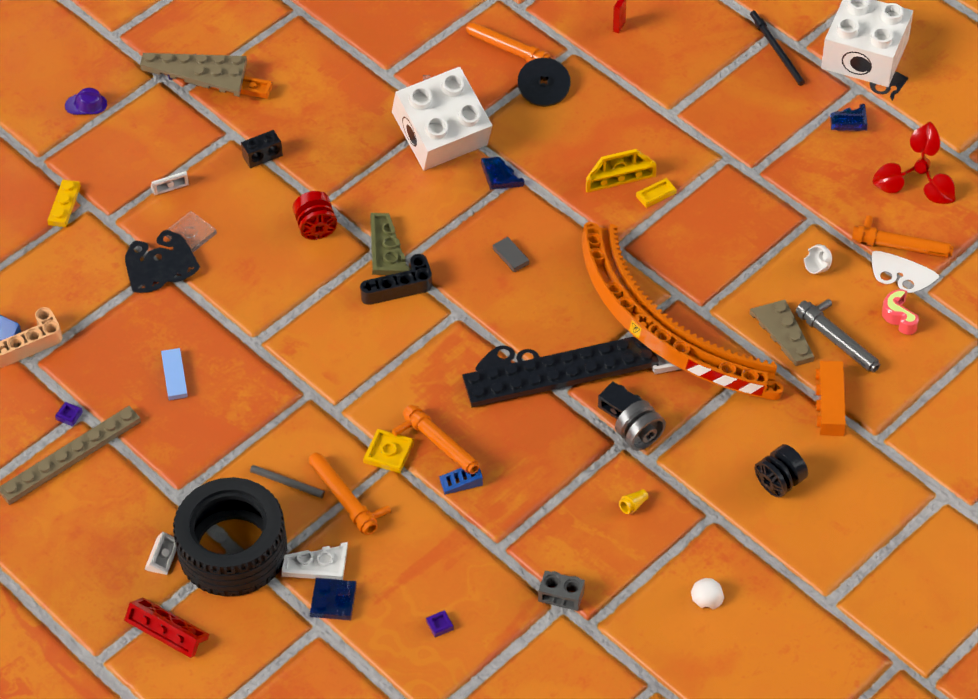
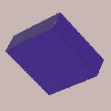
[55,402,83,426]
[426,610,454,637]

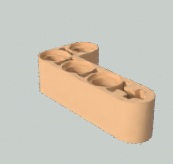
[0,307,62,368]

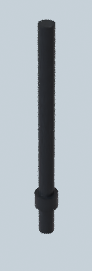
[750,10,805,86]

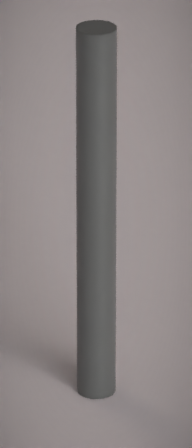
[250,465,325,498]

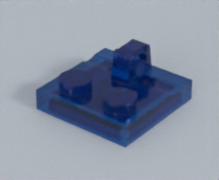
[310,578,357,620]

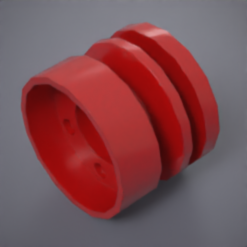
[292,191,338,240]

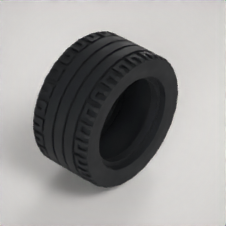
[173,477,287,597]

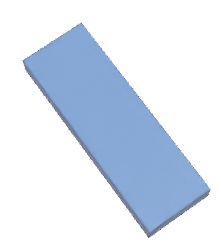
[161,348,188,400]

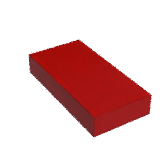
[613,0,626,33]

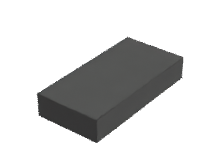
[493,237,529,272]

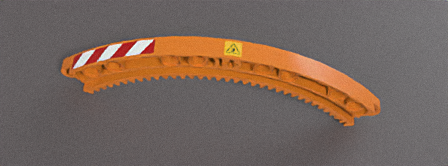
[582,222,784,400]

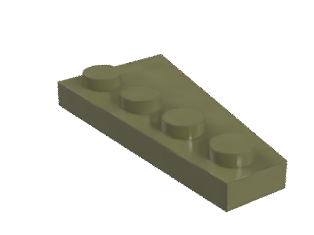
[370,213,410,275]

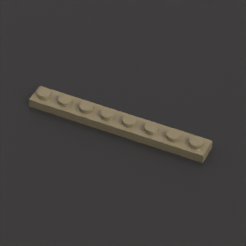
[0,406,141,505]

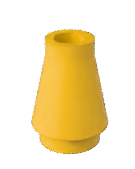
[619,489,649,514]

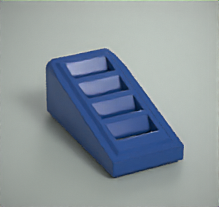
[439,468,483,495]

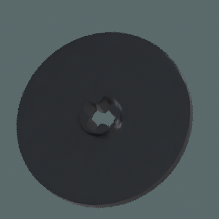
[518,58,571,107]

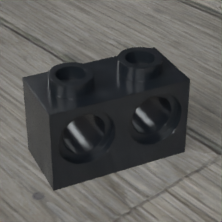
[241,130,283,168]

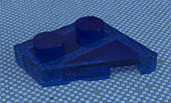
[830,104,868,131]
[481,157,525,190]

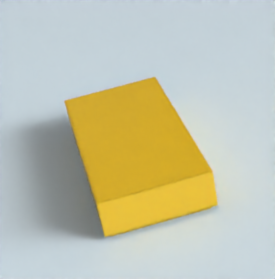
[636,178,677,208]

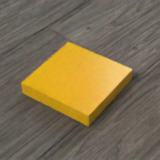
[363,428,414,473]

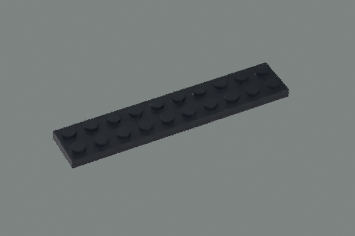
[462,337,659,408]

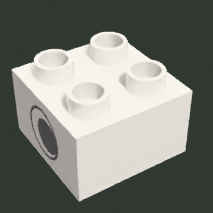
[821,0,914,87]
[392,67,493,171]

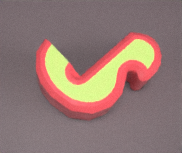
[882,289,919,335]

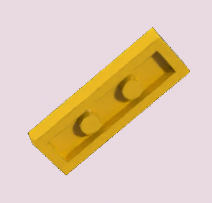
[47,179,81,227]

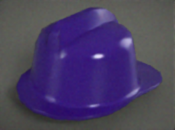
[65,88,107,115]

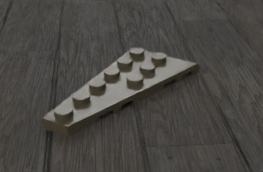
[140,53,247,97]

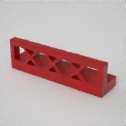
[124,597,210,658]

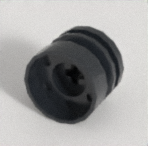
[754,444,808,498]

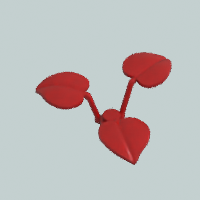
[872,122,956,204]

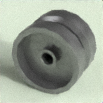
[615,400,666,451]

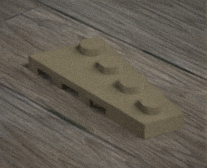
[750,300,814,366]

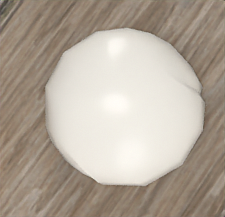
[804,244,832,274]
[691,578,724,610]

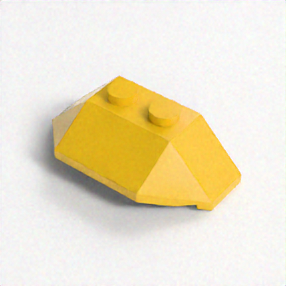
[586,149,656,193]

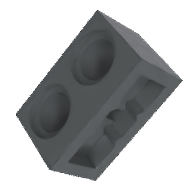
[538,571,585,611]

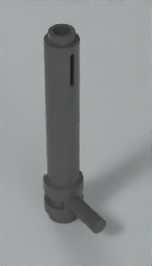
[796,299,880,373]

